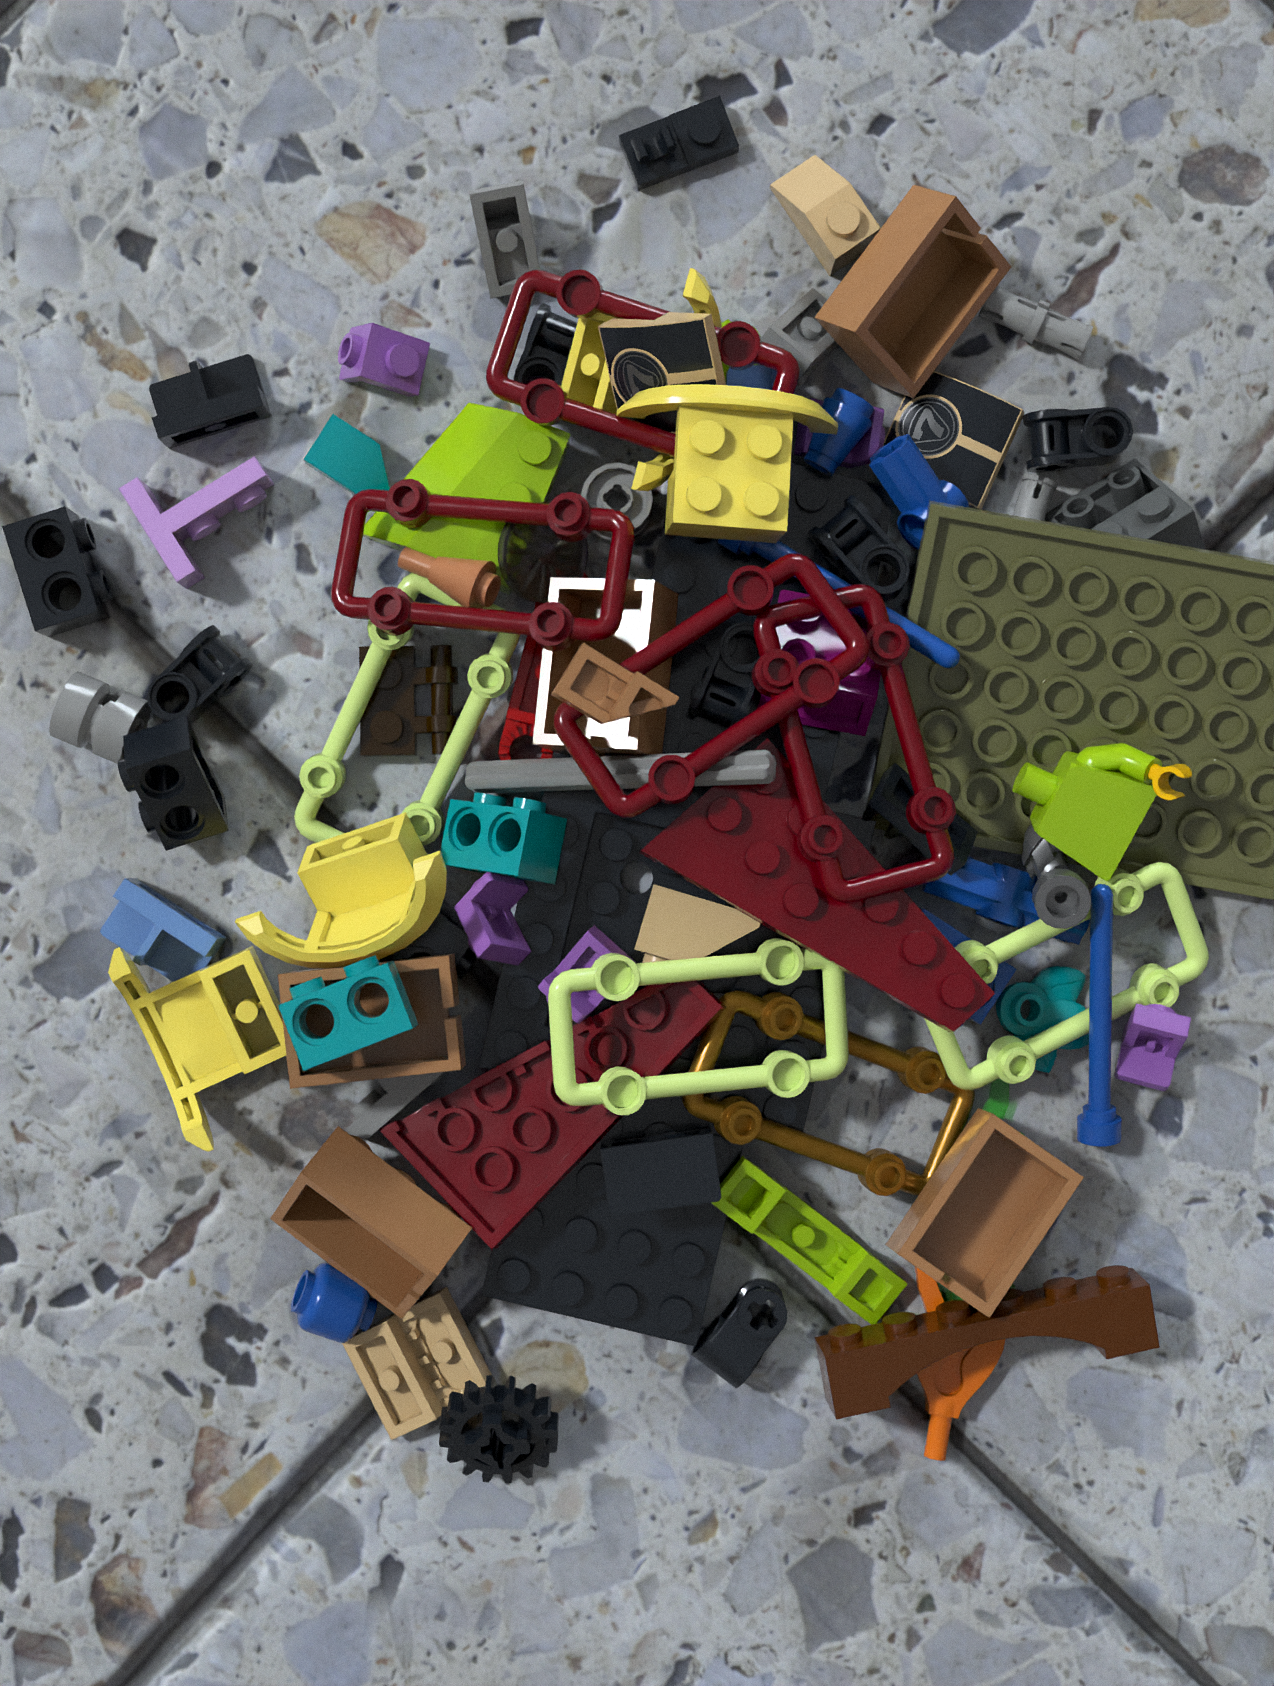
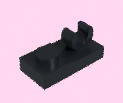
[619,96,739,191]
[862,763,978,876]

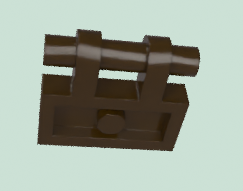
[359,645,458,757]

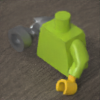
[1012,743,1192,929]

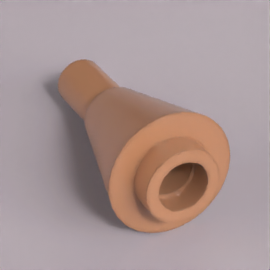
[398,547,501,609]

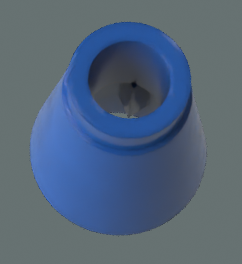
[803,388,875,476]

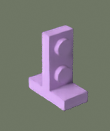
[119,456,274,589]

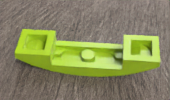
[711,1156,908,1325]

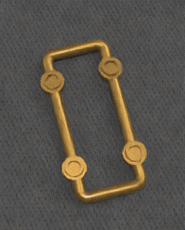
[682,990,975,1196]

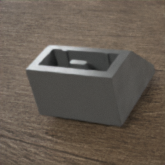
[1045,458,1205,550]

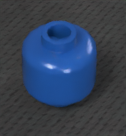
[291,1262,377,1343]

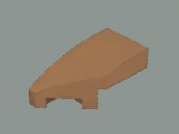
[551,643,679,724]

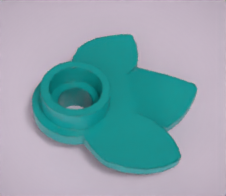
[996,966,1089,1073]

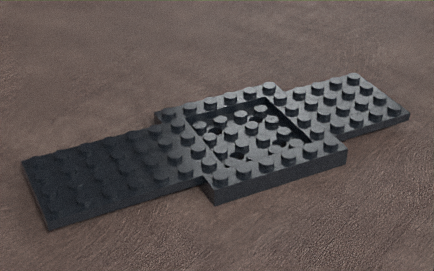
[478,463,894,1346]

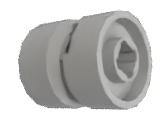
[581,462,653,545]
[49,671,152,764]

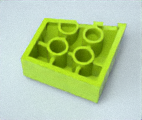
[363,403,571,595]

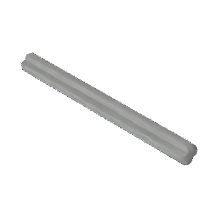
[465,750,777,793]

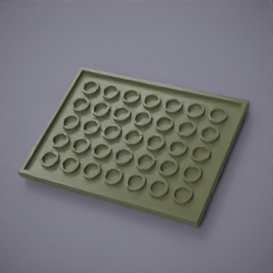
[866,500,1274,900]

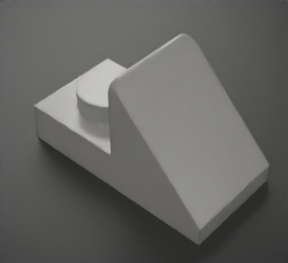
[469,180,540,299]
[761,288,837,386]
[346,1072,444,1141]

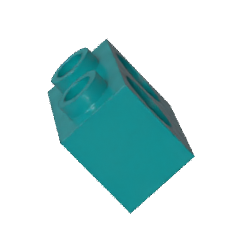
[440,792,567,885]
[278,955,419,1071]

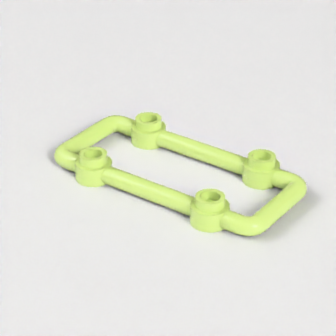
[294,573,520,845]
[924,862,1209,1090]
[548,938,849,1115]

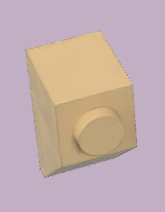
[770,155,881,276]
[634,884,760,963]

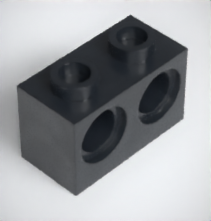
[2,506,113,637]
[118,716,229,851]

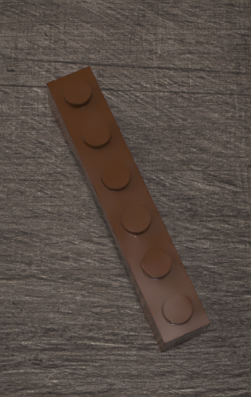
[814,1265,1160,1420]

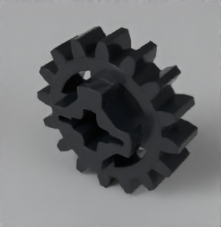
[439,1375,559,1484]

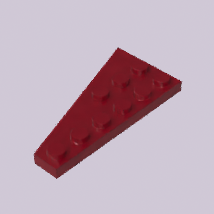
[639,738,995,1032]
[379,980,727,1250]

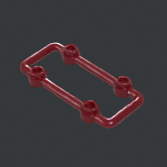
[486,269,800,457]
[331,479,634,652]
[554,553,869,817]
[752,584,956,903]

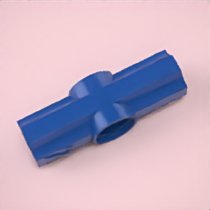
[869,434,969,550]
[921,856,1090,945]

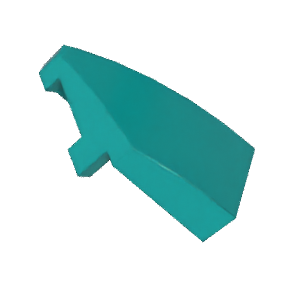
[303,414,390,496]

